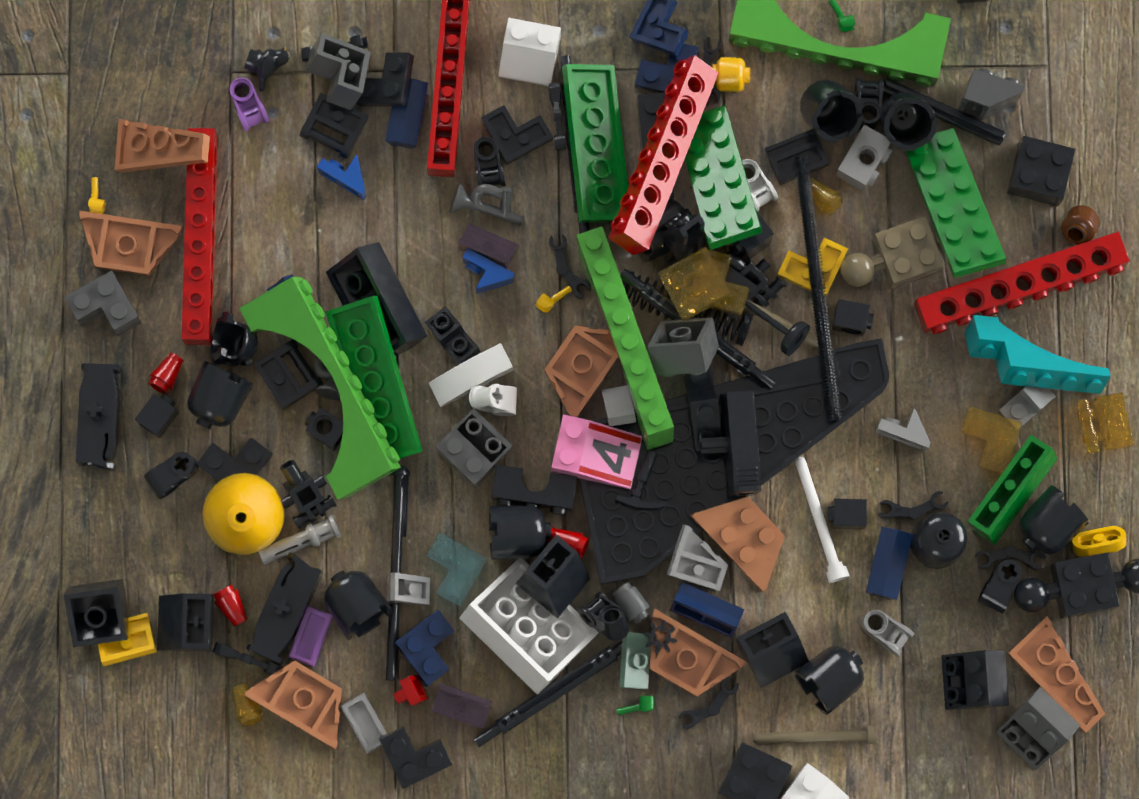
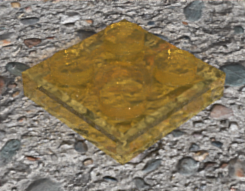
[658,247,732,321]

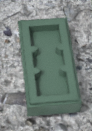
[619,632,651,689]

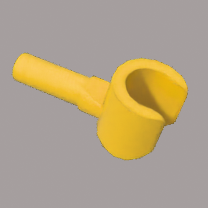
[88,177,105,214]
[535,286,572,313]

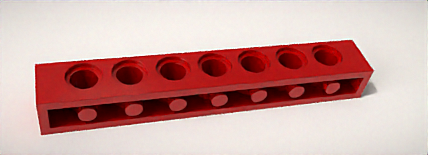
[427,0,470,178]
[608,55,718,255]
[181,128,218,345]
[914,231,1130,335]

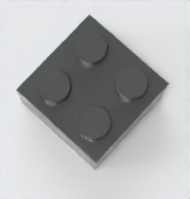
[648,318,719,377]

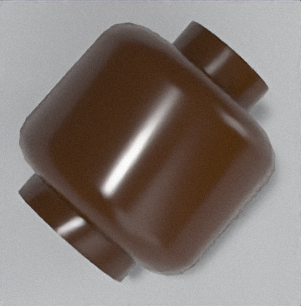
[1061,205,1100,245]

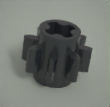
[643,620,677,655]

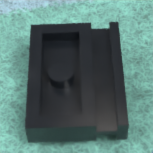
[765,129,829,185]

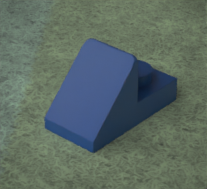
[317,155,366,200]
[462,248,515,294]

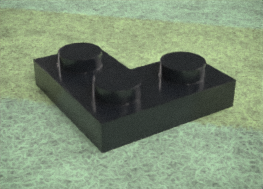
[356,52,414,107]
[481,105,553,165]
[196,438,273,481]
[379,726,452,788]

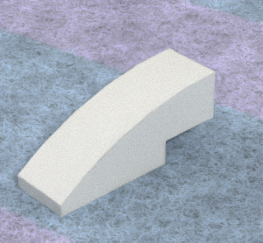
[429,343,513,408]

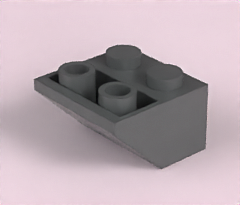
[958,68,1025,120]
[436,408,513,488]
[996,687,1080,771]

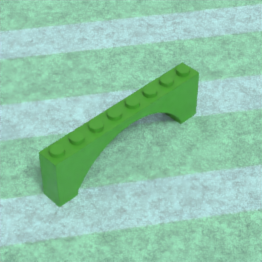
[728,0,951,87]
[577,227,674,451]
[239,277,401,500]

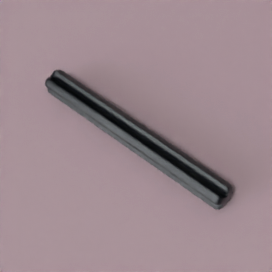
[883,79,1006,146]

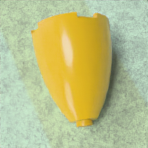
[203,473,285,555]

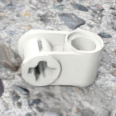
[742,159,778,212]
[469,384,517,416]

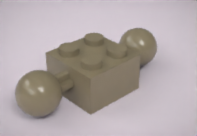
[841,216,944,290]

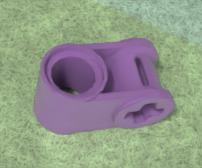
[230,77,270,132]

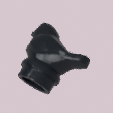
[244,46,290,92]

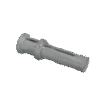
[259,514,341,565]

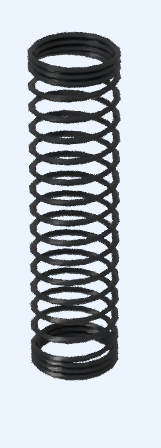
[622,270,754,347]

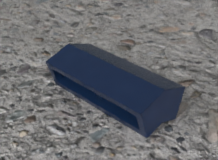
[385,78,428,149]
[866,526,913,600]
[670,582,745,638]

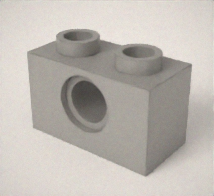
[836,125,893,191]

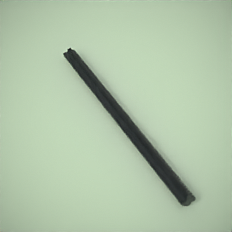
[794,156,842,421]

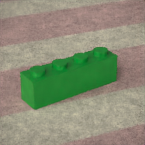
[967,434,1058,545]

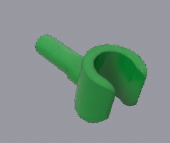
[828,0,855,32]
[616,696,655,715]

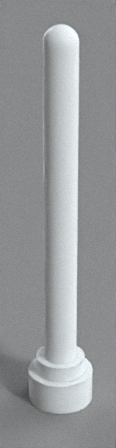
[795,457,850,583]

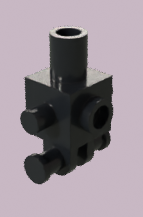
[721,249,787,307]
[280,460,337,529]

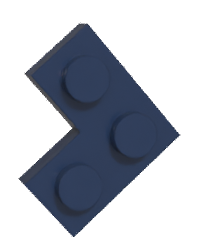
[629,0,689,57]
[635,43,699,94]
[394,609,454,686]

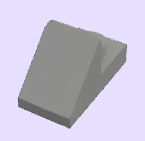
[998,386,1056,432]
[875,409,930,452]
[387,573,430,605]

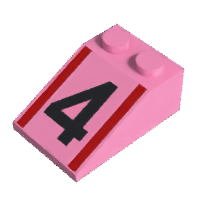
[551,414,643,490]

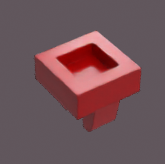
[393,675,429,706]

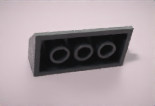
[326,242,427,356]

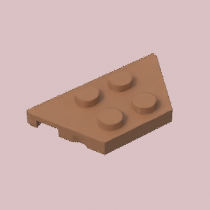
[79,211,183,276]
[544,326,619,418]
[690,496,785,592]
[649,609,746,697]
[244,660,342,749]

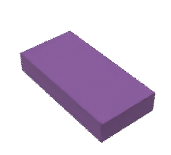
[288,606,333,667]

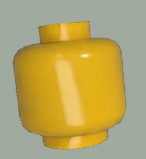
[712,57,751,92]

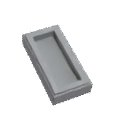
[601,385,636,426]
[340,693,387,754]

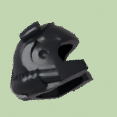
[210,311,258,366]

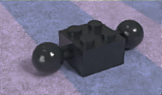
[1014,552,1139,619]

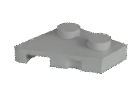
[667,524,728,591]

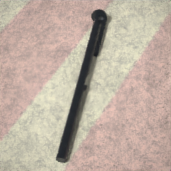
[386,465,410,681]

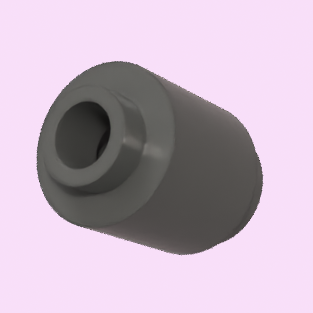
[611,582,650,624]

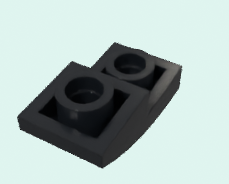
[424,306,481,366]

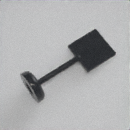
[702,264,810,356]

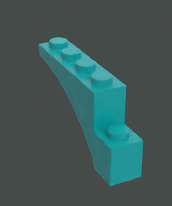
[964,315,1111,394]

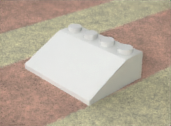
[459,558,599,695]

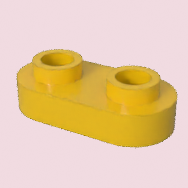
[1072,526,1126,557]

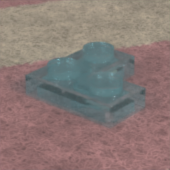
[426,533,487,607]

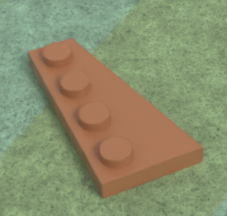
[114,119,210,173]
[1007,616,1105,734]

